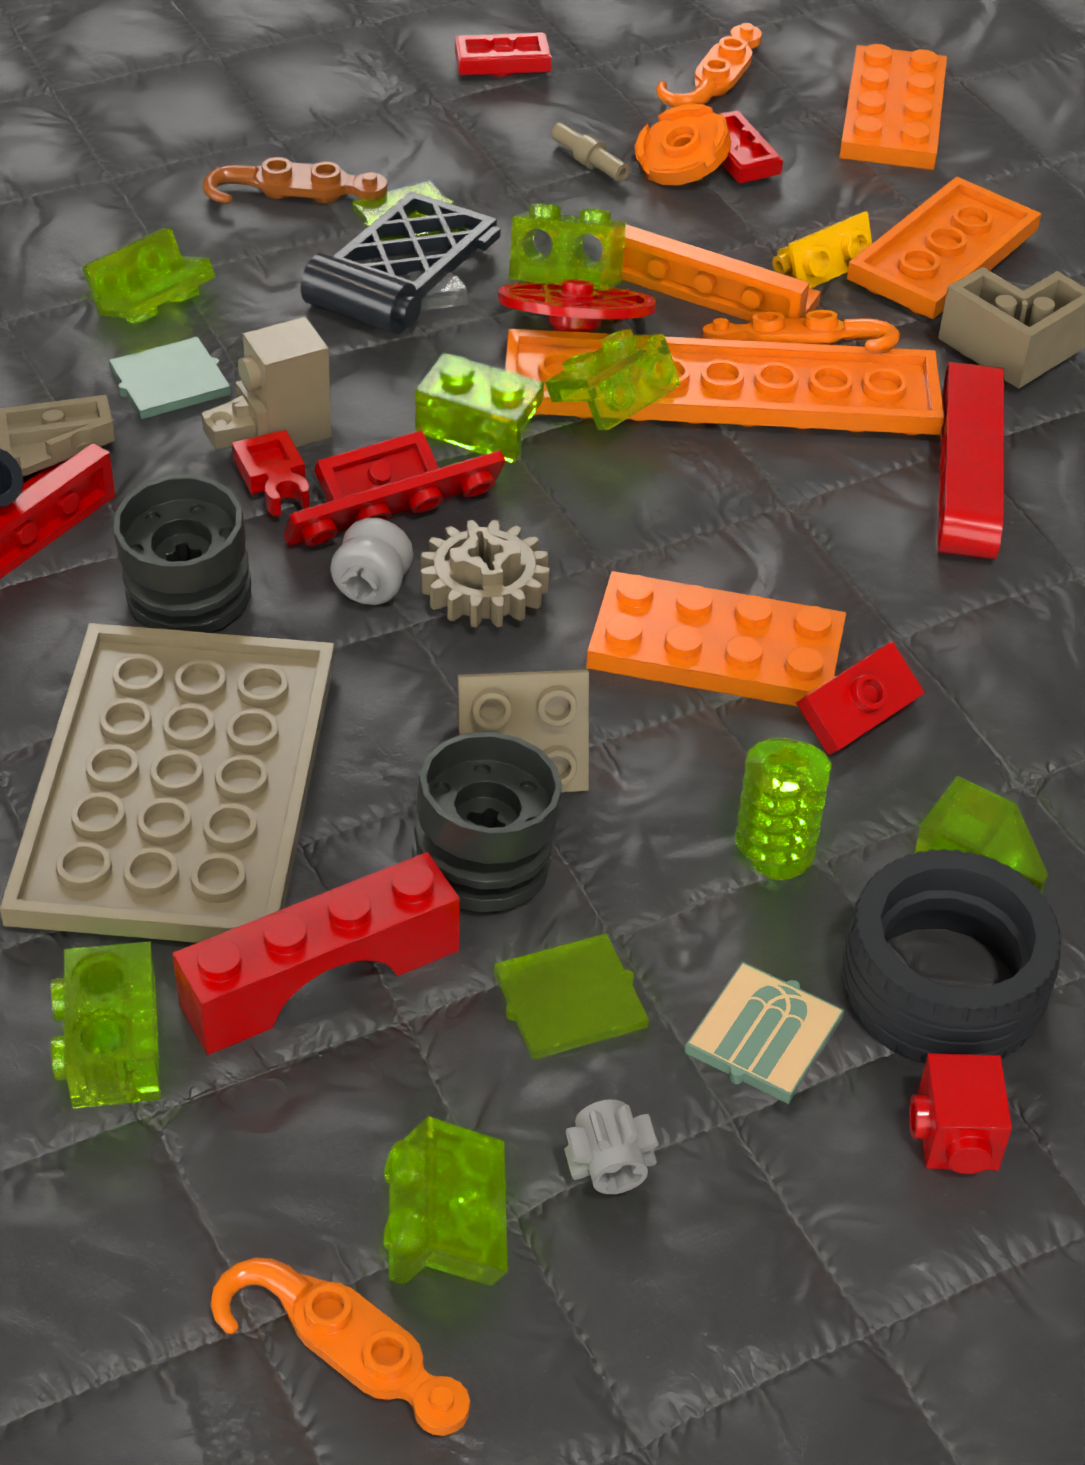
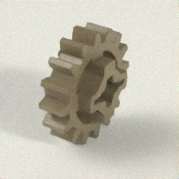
[421,520,550,627]

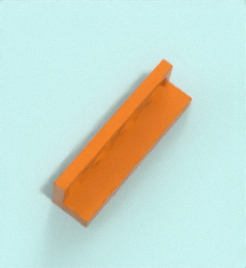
[608,223,821,322]

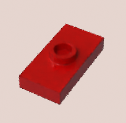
[455,33,551,77]
[718,110,783,184]
[795,641,925,755]

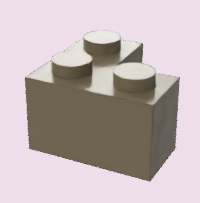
[938,267,1085,388]

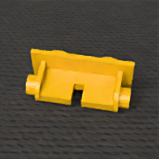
[772,211,872,288]

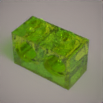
[509,203,626,290]
[51,941,161,1108]

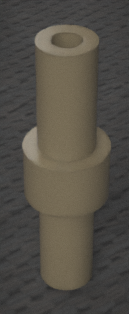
[551,122,630,182]

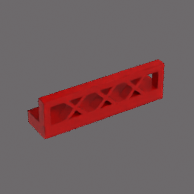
[0,443,115,579]

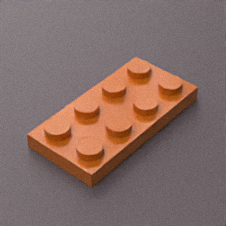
[839,44,947,170]
[847,176,1042,319]
[586,571,846,707]

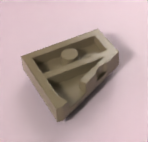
[0,395,115,477]

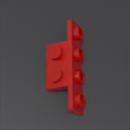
[283,430,506,546]

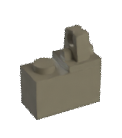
[202,316,332,449]

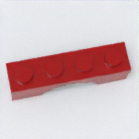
[172,852,460,1056]

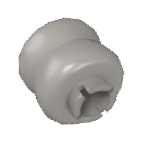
[330,518,414,605]

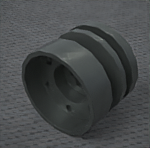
[113,474,251,633]
[412,732,562,912]

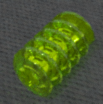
[734,738,832,880]

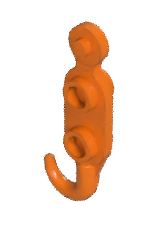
[656,23,762,108]
[702,310,900,351]
[210,1258,470,1436]

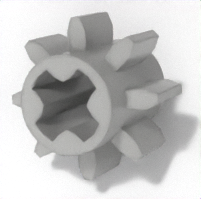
[564,1100,659,1194]

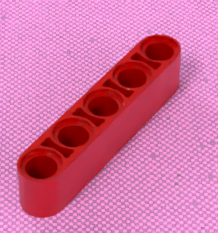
[937,362,1004,560]

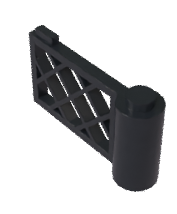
[300,191,500,334]

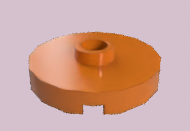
[635,104,732,185]

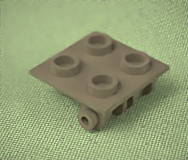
[458,669,589,792]

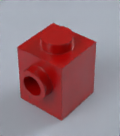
[909,1054,1012,1174]

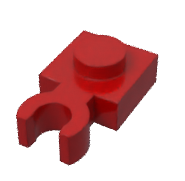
[232,430,310,517]

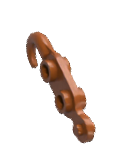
[203,157,387,204]

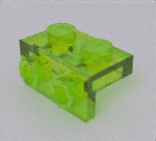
[82,228,216,323]
[545,329,680,430]
[415,353,544,463]
[383,1116,508,1286]

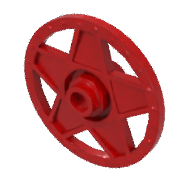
[497,279,656,333]

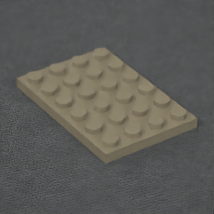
[0,623,335,943]

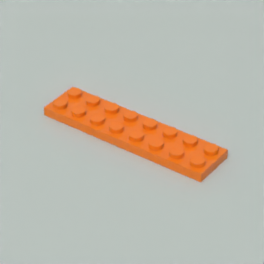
[503,329,944,435]

